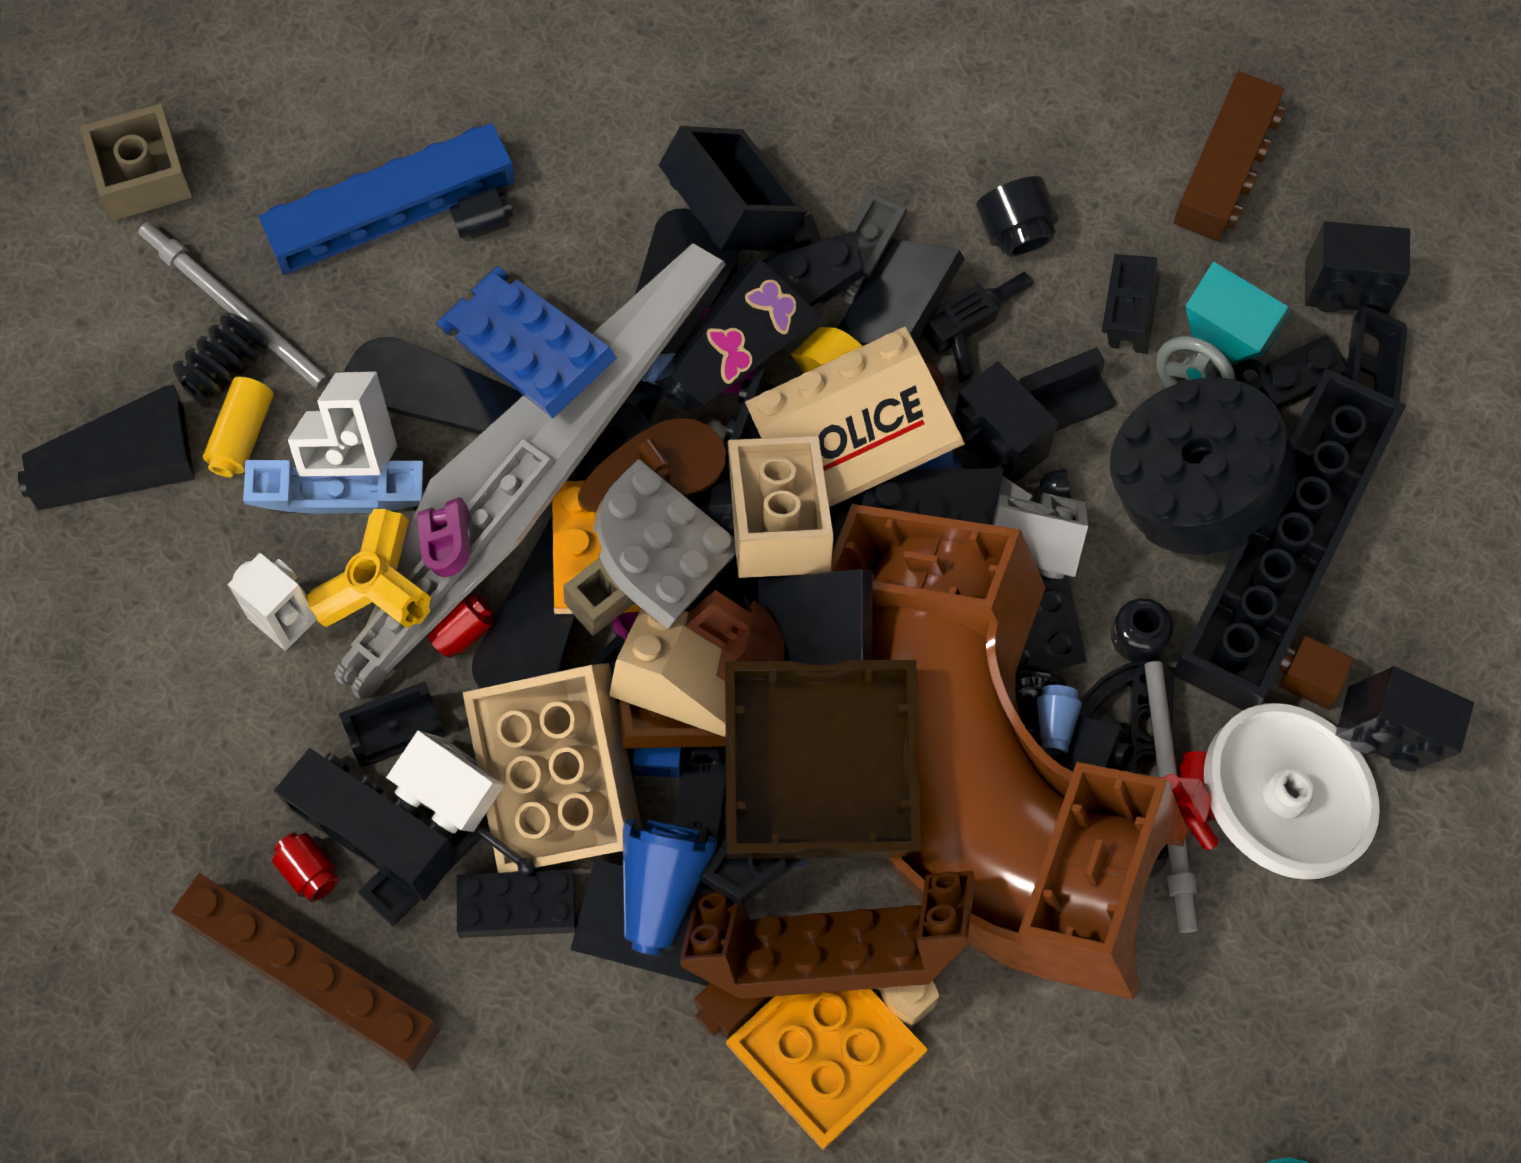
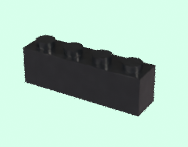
[274,748,459,901]

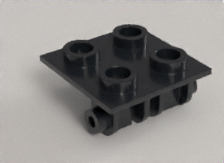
[1017,575,1087,672]

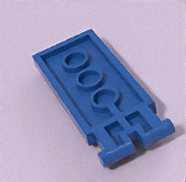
[436,265,617,418]

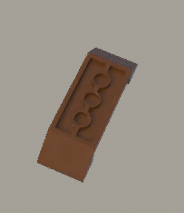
[679,871,975,999]

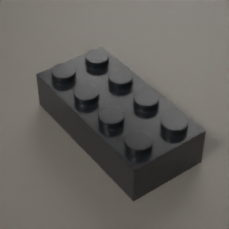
[457,870,576,938]

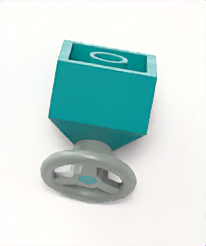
[1156,261,1294,388]

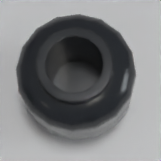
[1111,598,1173,662]

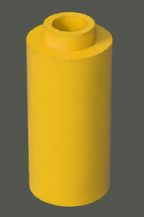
[203,377,274,478]

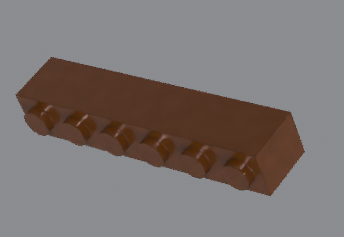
[171,873,440,1071]

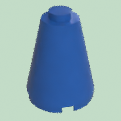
[622,819,717,955]

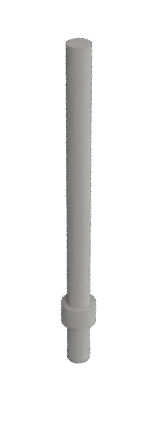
[138,222,329,390]
[1144,661,1198,933]

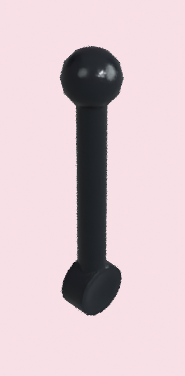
[474,824,536,876]

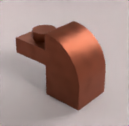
[685,590,785,681]

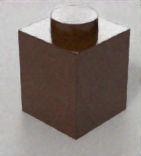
[1278,635,1355,710]
[695,983,769,1040]

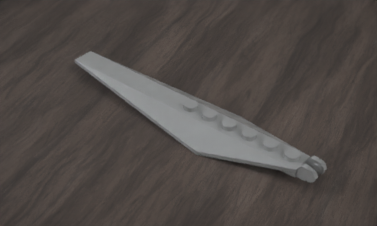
[334,243,726,700]

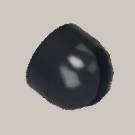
[1039,469,1071,499]

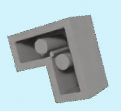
[993,493,1088,579]

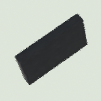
[837,238,965,346]
[758,569,873,665]
[570,859,716,986]

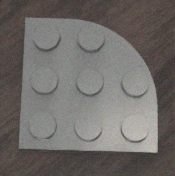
[594,459,736,629]

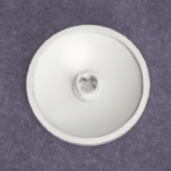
[1204,703,1380,879]

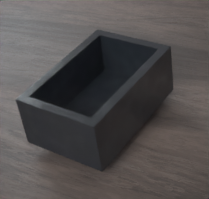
[658,126,807,251]

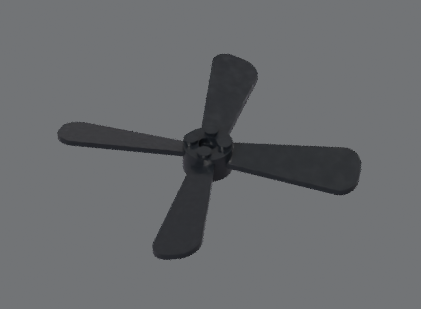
[344,208,861,689]

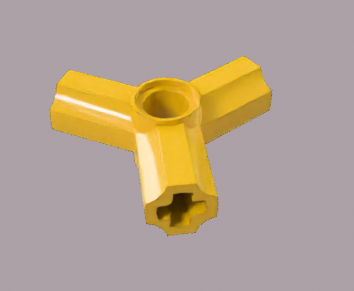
[306,509,431,628]

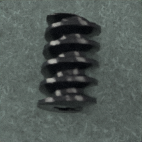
[173,312,268,408]

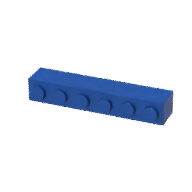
[258,123,515,276]

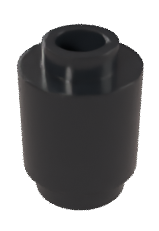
[449,187,515,239]

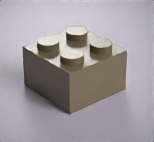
[79,103,193,222]

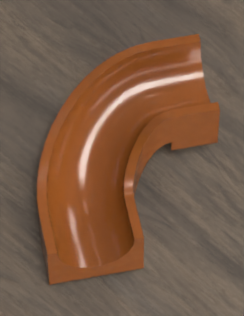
[831,504,1188,1000]

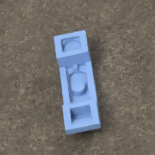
[243,460,423,514]

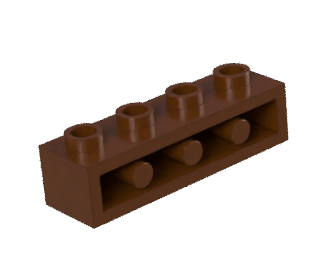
[1173,71,1286,242]

